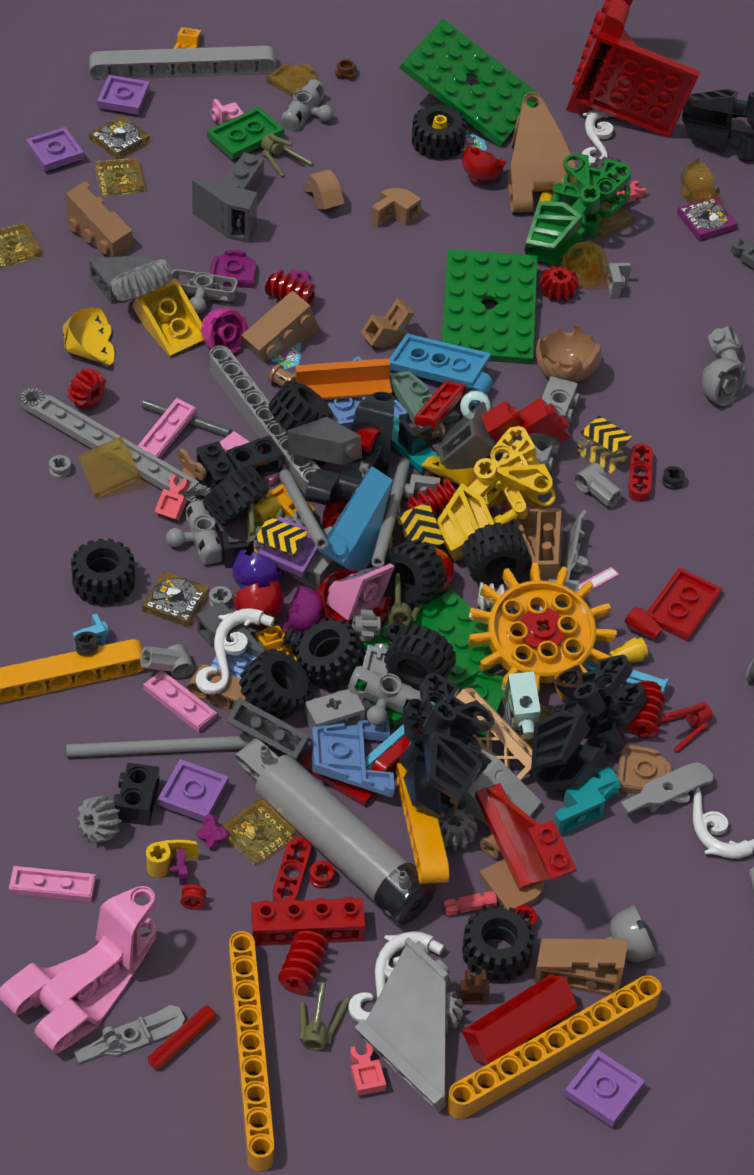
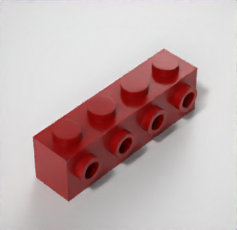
[251,897,365,946]
[461,974,578,1064]

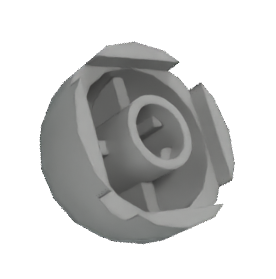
[702,358,747,406]
[606,905,657,963]

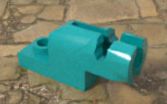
[554,767,621,835]

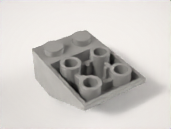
[458,749,541,825]

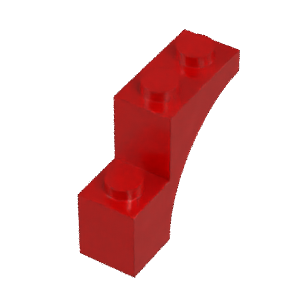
[481,397,571,443]

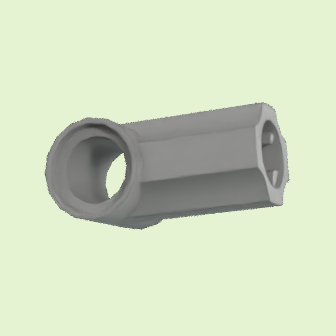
[574,463,623,507]
[140,644,194,679]

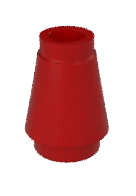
[624,606,663,641]

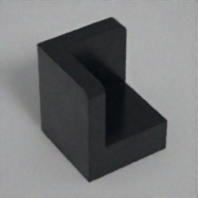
[398,420,433,456]
[222,531,250,568]

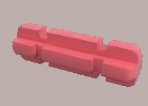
[443,891,497,916]

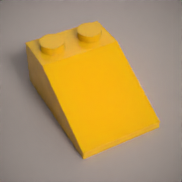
[132,278,203,357]

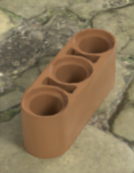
[187,664,246,712]

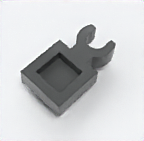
[731,237,754,268]

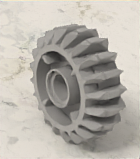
[110,259,173,301]

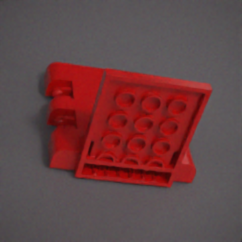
[566,0,700,138]

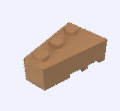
[66,181,133,257]
[241,291,320,363]
[513,508,563,581]
[534,939,628,996]

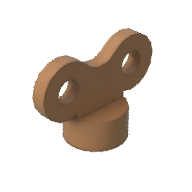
[176,448,207,482]

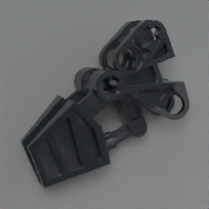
[682,89,754,160]
[531,655,648,791]
[400,672,495,821]

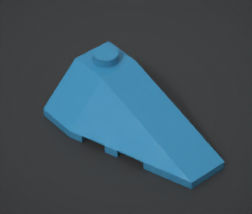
[317,466,393,572]

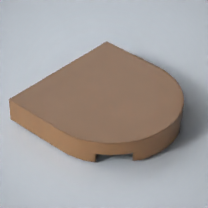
[617,745,672,794]
[479,859,544,910]

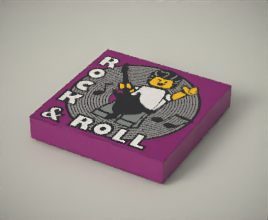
[677,196,738,241]

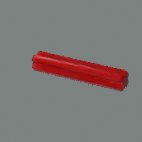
[147,1005,215,1070]

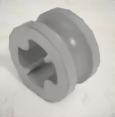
[49,455,71,478]
[209,586,232,608]

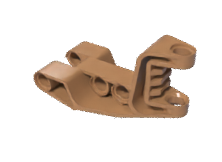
[508,92,576,213]

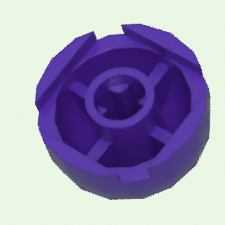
[232,550,284,590]

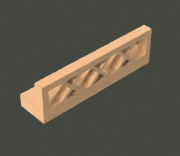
[456,688,532,781]

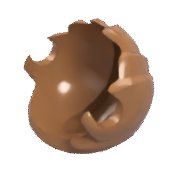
[536,324,601,383]

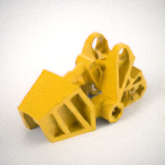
[437,426,556,562]

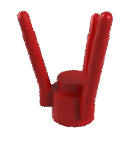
[660,701,713,752]

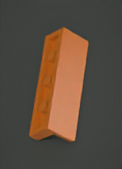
[295,358,392,400]

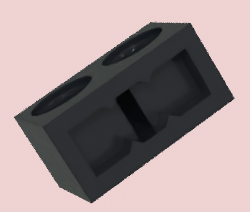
[226,435,283,478]
[196,441,236,490]
[114,763,160,826]

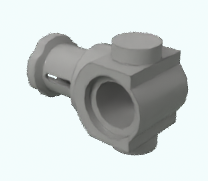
[708,326,743,367]

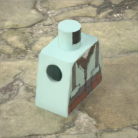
[502,672,541,739]

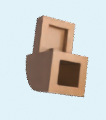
[303,169,345,209]
[371,188,422,227]
[360,298,415,348]

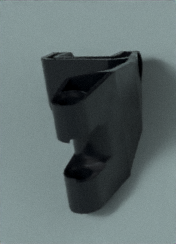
[305,392,394,506]

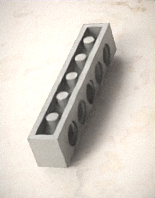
[528,376,580,479]

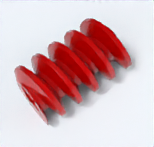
[265,269,315,306]
[405,478,456,518]
[626,680,665,738]
[278,931,329,995]

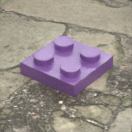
[97,75,150,115]
[26,127,84,171]
[258,516,318,578]
[157,759,229,821]
[564,1050,645,1127]

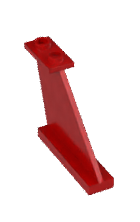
[474,783,577,891]

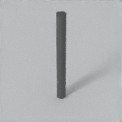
[142,399,232,437]

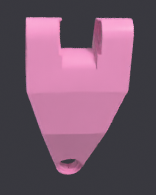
[0,886,156,1054]

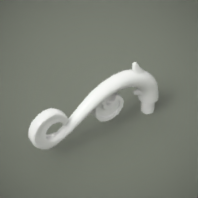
[582,109,614,167]
[196,608,275,695]
[666,787,754,859]
[348,931,445,1023]

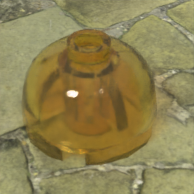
[679,158,720,202]
[562,241,609,288]

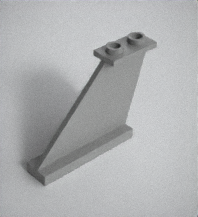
[355,937,452,1113]

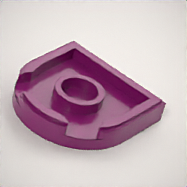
[210,250,256,288]

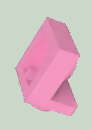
[210,99,243,125]

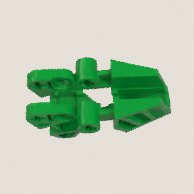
[524,154,631,266]

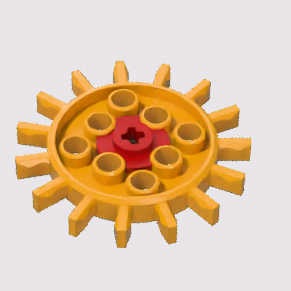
[468,562,617,700]

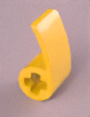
[246,496,282,526]
[146,840,199,878]

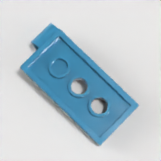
[389,334,493,404]

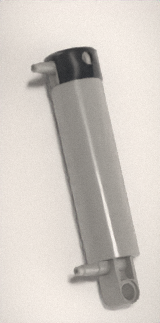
[235,738,435,925]

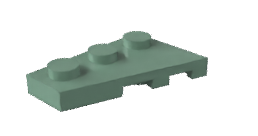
[389,371,460,426]

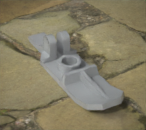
[562,509,588,580]
[620,762,713,814]
[73,1005,186,1065]

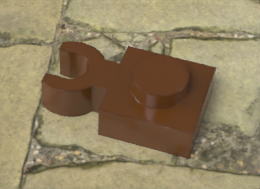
[459,969,490,1005]

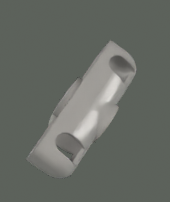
[281,79,334,131]
[171,269,237,314]
[166,501,224,565]
[348,666,422,726]

